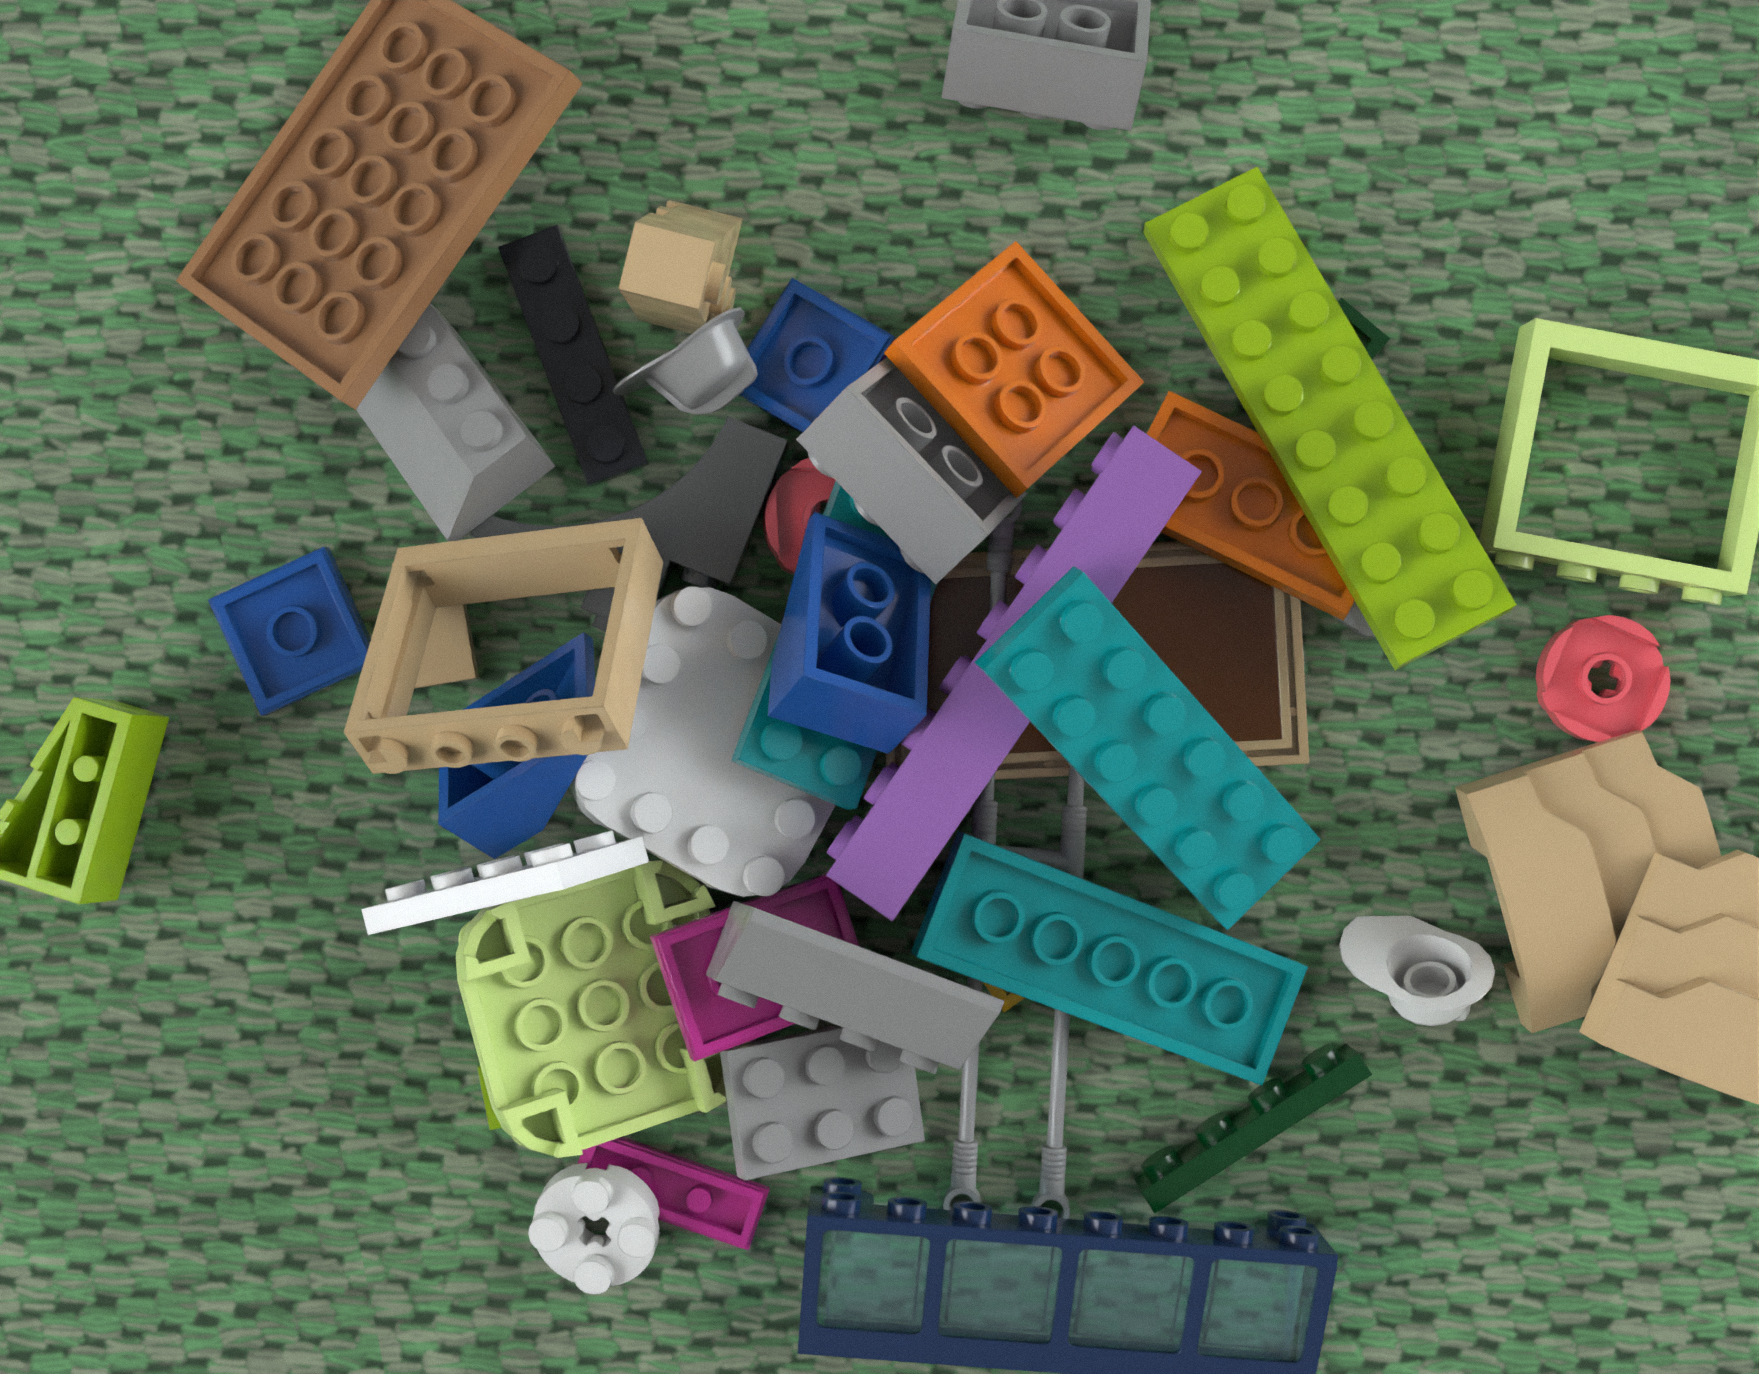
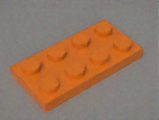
[1147,391,1355,621]

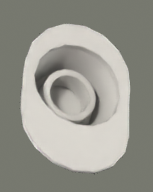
[1339,916,1495,1026]

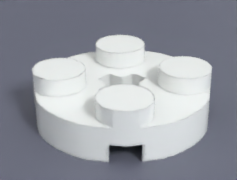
[528,1163,660,1294]

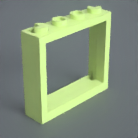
[1479,318,1759,606]

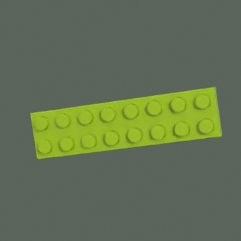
[1143,166,1517,671]

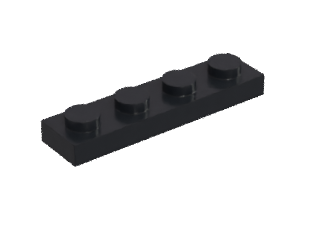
[498,224,649,487]

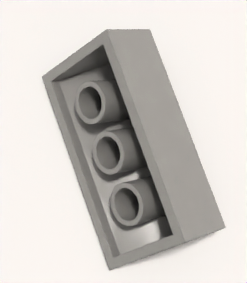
[706,901,1004,1074]

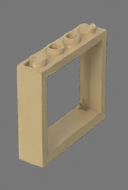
[344,518,663,774]

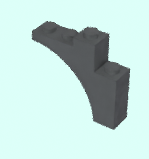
[470,416,790,632]

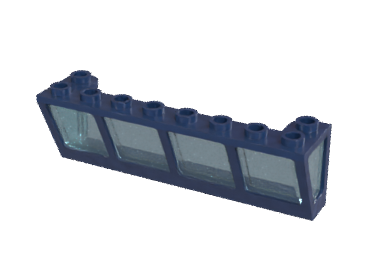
[798,1177,1338,1374]

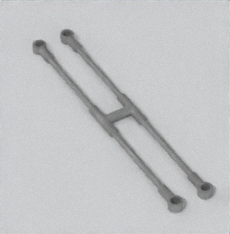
[943,493,1088,1219]

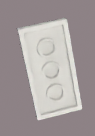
[361,830,649,935]

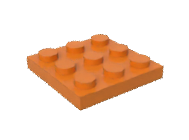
[884,241,1144,498]

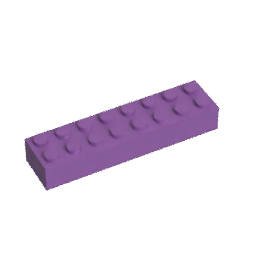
[826,425,1202,921]

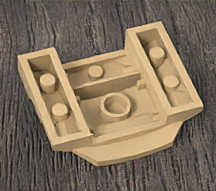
[1455,730,1721,1033]
[1579,849,1759,1105]

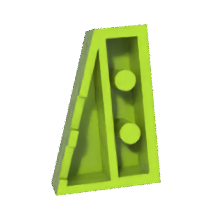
[0,697,169,904]

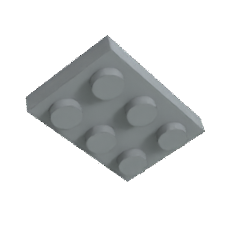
[720,1025,925,1181]

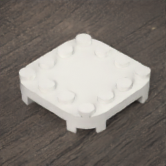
[569,587,835,897]

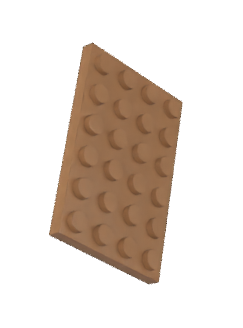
[176,0,583,410]

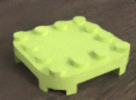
[456,860,750,1158]

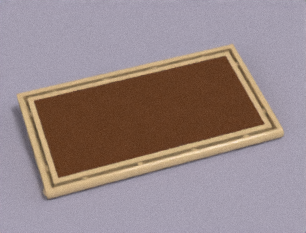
[886,541,1309,780]

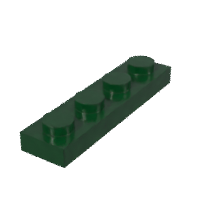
[1134,1043,1372,1214]

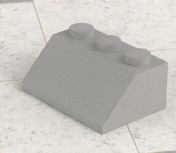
[941,0,1151,131]
[356,303,555,542]
[796,357,1028,585]

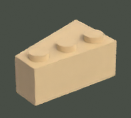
[618,200,743,334]

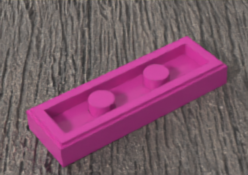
[577,1137,770,1251]

